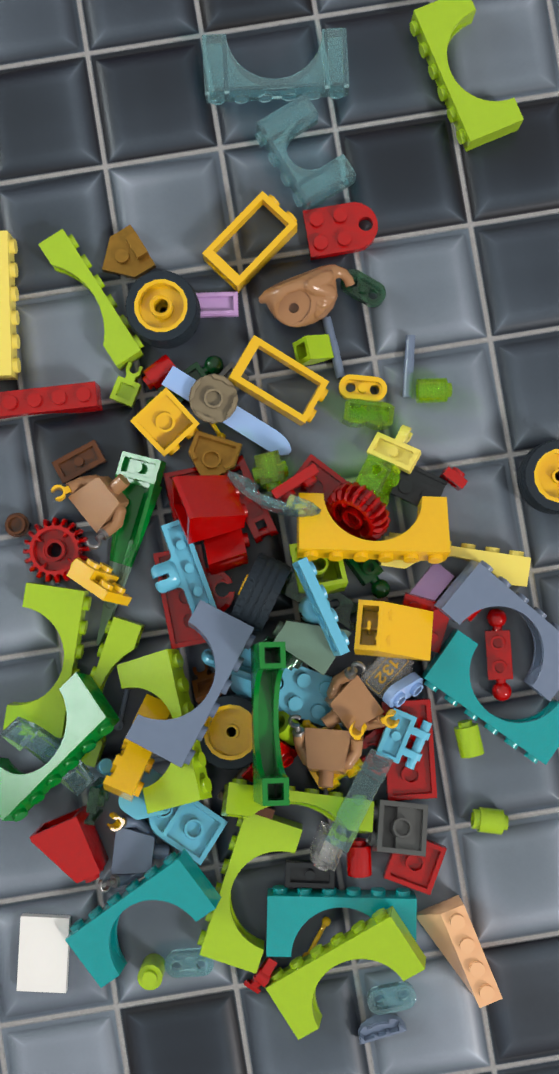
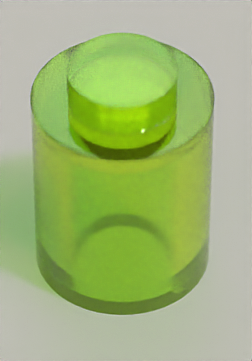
[415,378,452,403]

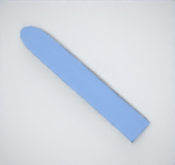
[161,366,291,455]

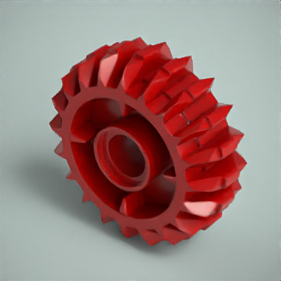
[326,481,391,541]
[23,517,90,583]

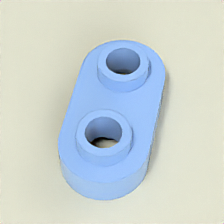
[382,672,423,708]

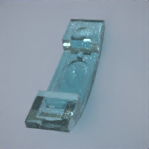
[227,471,321,517]
[0,717,95,796]
[325,748,394,853]

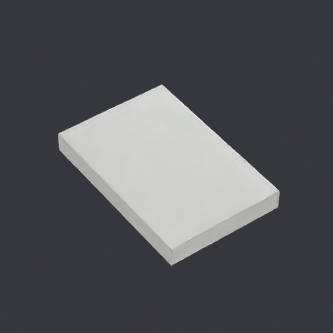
[16,913,71,993]

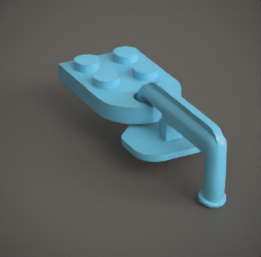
[201,648,332,727]
[97,758,228,865]

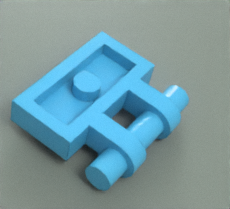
[375,707,432,770]

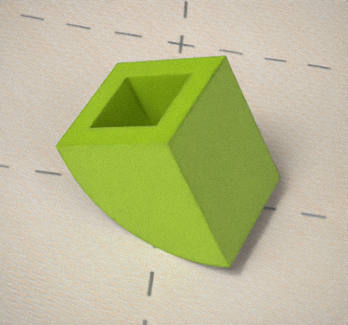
[292,334,334,366]

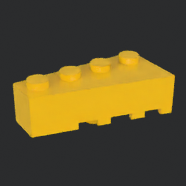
[103,694,173,802]

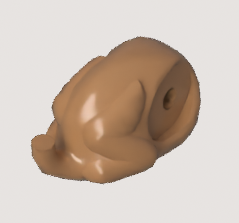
[259,264,355,328]

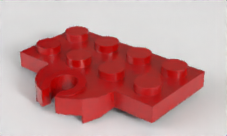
[153,544,235,649]
[361,698,437,801]

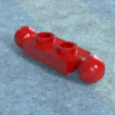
[485,608,513,701]

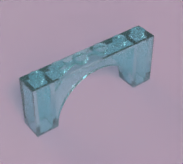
[202,28,349,105]

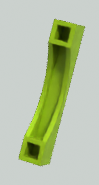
[38,229,144,371]
[79,616,145,768]
[221,779,374,834]

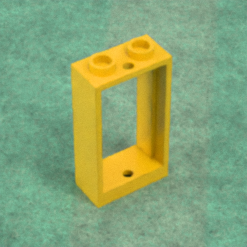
[202,191,298,293]
[228,335,329,426]

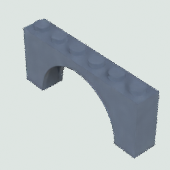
[434,560,559,701]
[125,600,256,768]

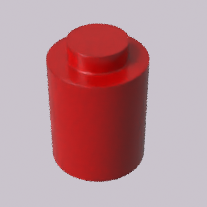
[142,354,176,391]
[346,837,372,878]

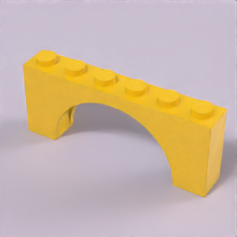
[297,493,451,564]

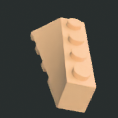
[417,895,503,1008]

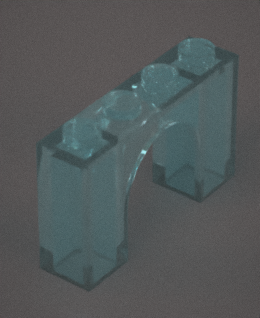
[255,93,356,210]

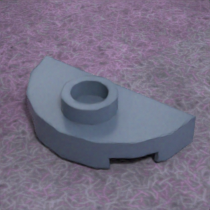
[358,1013,407,1045]

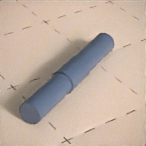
[322,316,345,379]
[402,335,415,398]

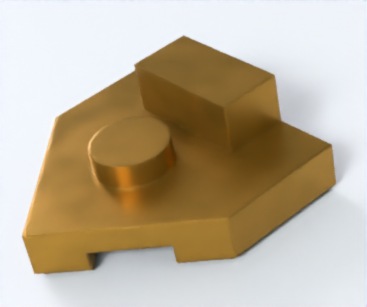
[102,225,156,279]
[188,430,242,475]

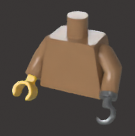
[51,474,130,549]
[321,661,400,731]
[288,714,367,788]

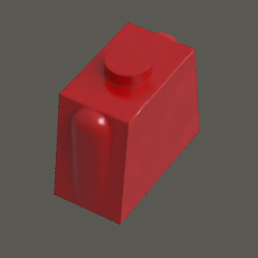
[204,528,250,575]

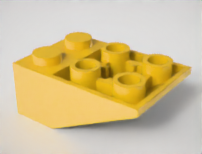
[354,599,433,661]

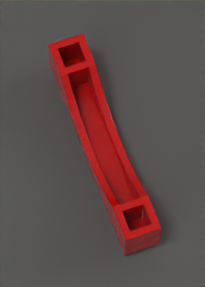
[0,381,103,419]

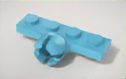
[151,520,217,614]
[292,557,350,656]

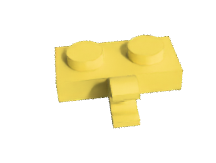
[366,425,421,474]

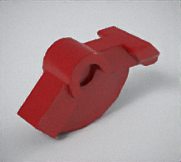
[243,957,277,994]

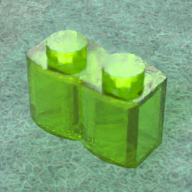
[342,399,395,430]

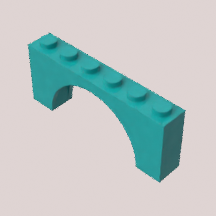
[421,629,559,765]
[65,849,221,988]
[266,885,417,957]

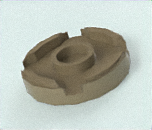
[189,374,238,424]

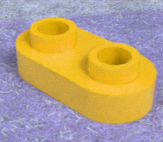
[338,374,387,403]

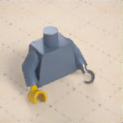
[97,812,170,893]

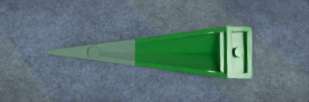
[97,451,166,646]

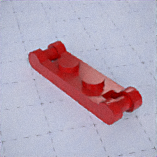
[225,455,278,544]

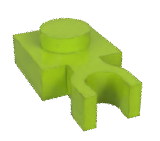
[109,361,144,408]

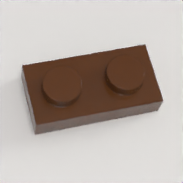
[51,440,107,484]

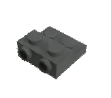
[368,799,428,857]

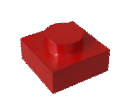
[439,466,468,491]

